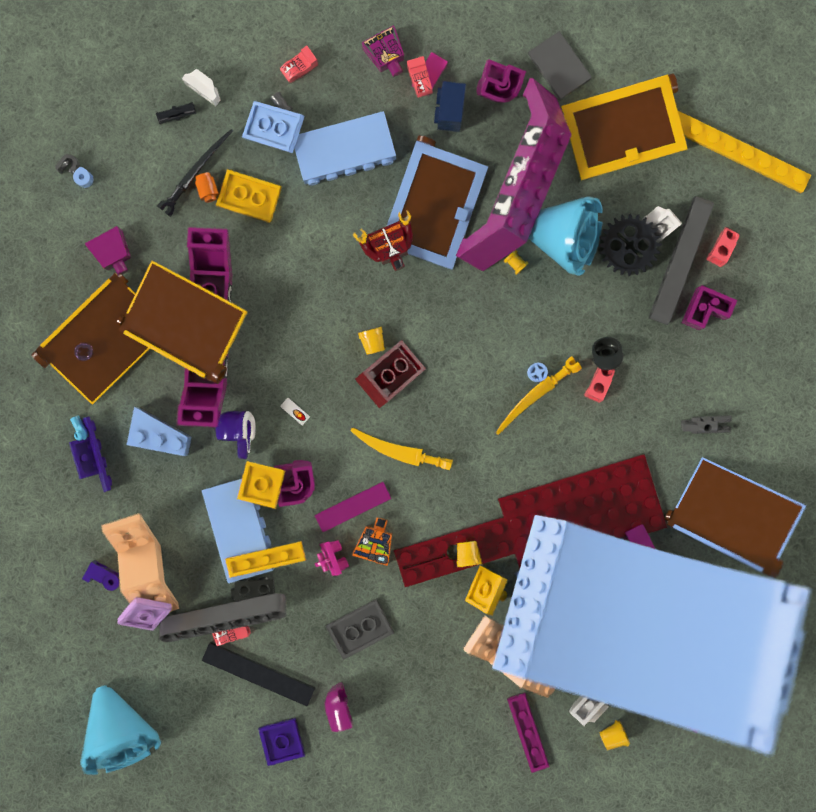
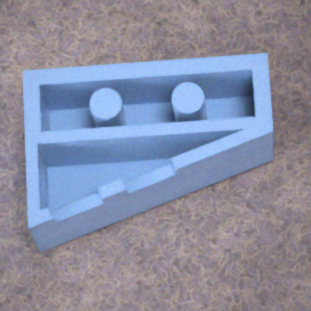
[127,407,192,456]

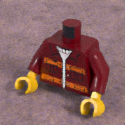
[353,210,413,271]

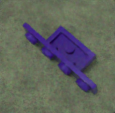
[69,416,112,492]

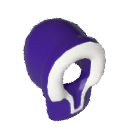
[215,411,256,459]

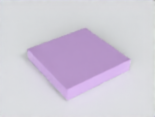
[118,597,172,631]

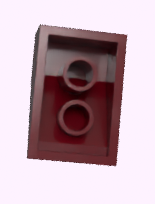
[355,340,426,408]

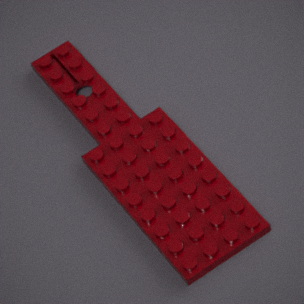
[394,454,667,587]

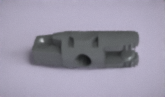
[681,415,732,434]

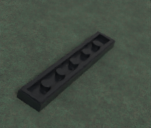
[202,642,315,706]

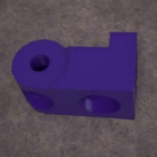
[82,560,120,591]

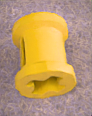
[504,250,529,275]

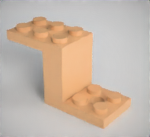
[102,514,179,613]
[464,616,555,698]

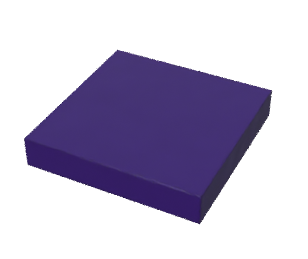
[258,718,305,766]

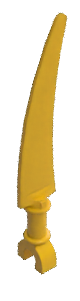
[496,356,582,434]
[351,428,453,470]

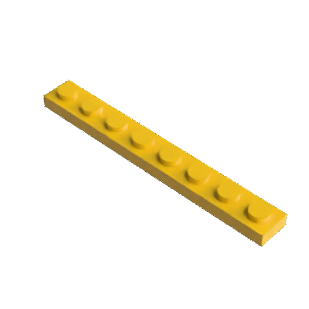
[678,111,811,193]

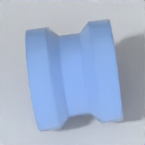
[527,363,548,382]

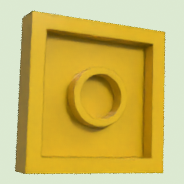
[237,461,285,509]
[465,565,508,616]

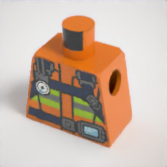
[352,517,392,566]

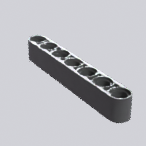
[649,196,714,325]
[159,593,287,642]

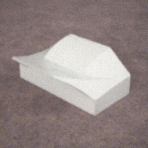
[182,69,220,106]
[643,206,682,246]
[569,696,609,726]

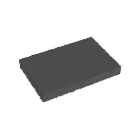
[528,31,592,100]
[326,598,394,660]

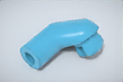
[70,415,88,441]

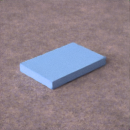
[242,101,305,153]

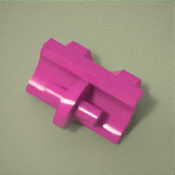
[314,540,349,576]

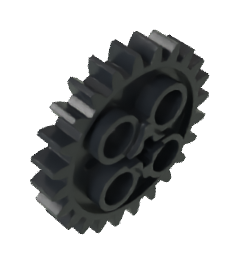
[598,213,662,276]

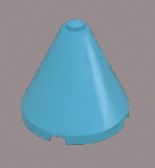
[528,197,603,276]
[81,686,161,775]

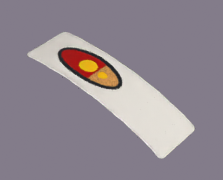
[280,398,310,425]

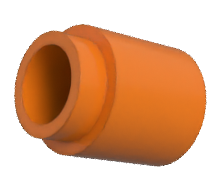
[195,172,219,203]

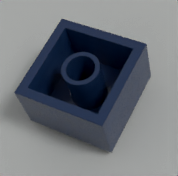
[434,81,466,132]

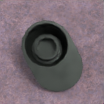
[592,337,623,370]

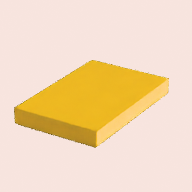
[216,169,282,223]

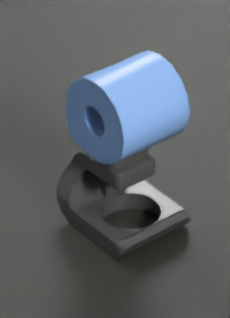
[55,154,93,188]

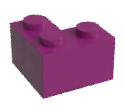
[681,285,737,330]

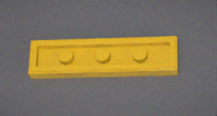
[225,541,306,578]

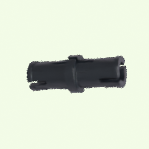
[156,102,196,125]

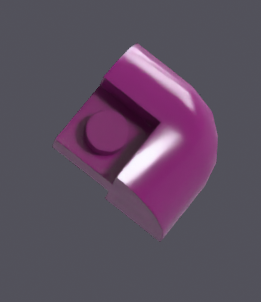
[476,59,526,103]
[274,460,315,507]
[324,682,353,732]

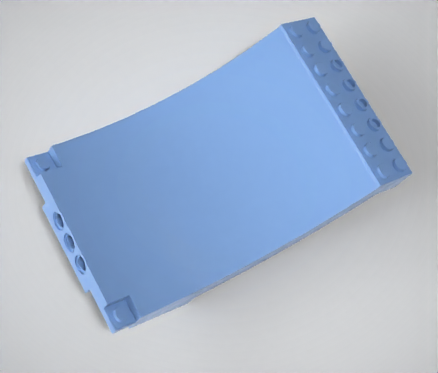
[493,515,811,755]

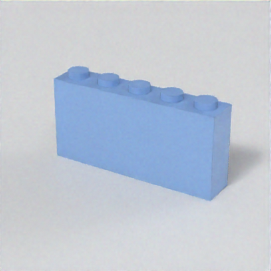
[294,111,396,186]
[202,479,275,583]

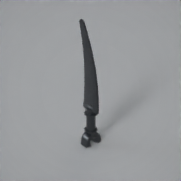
[157,129,233,217]

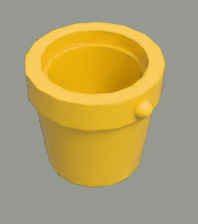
[358,327,385,355]
[457,541,482,567]
[599,720,630,750]

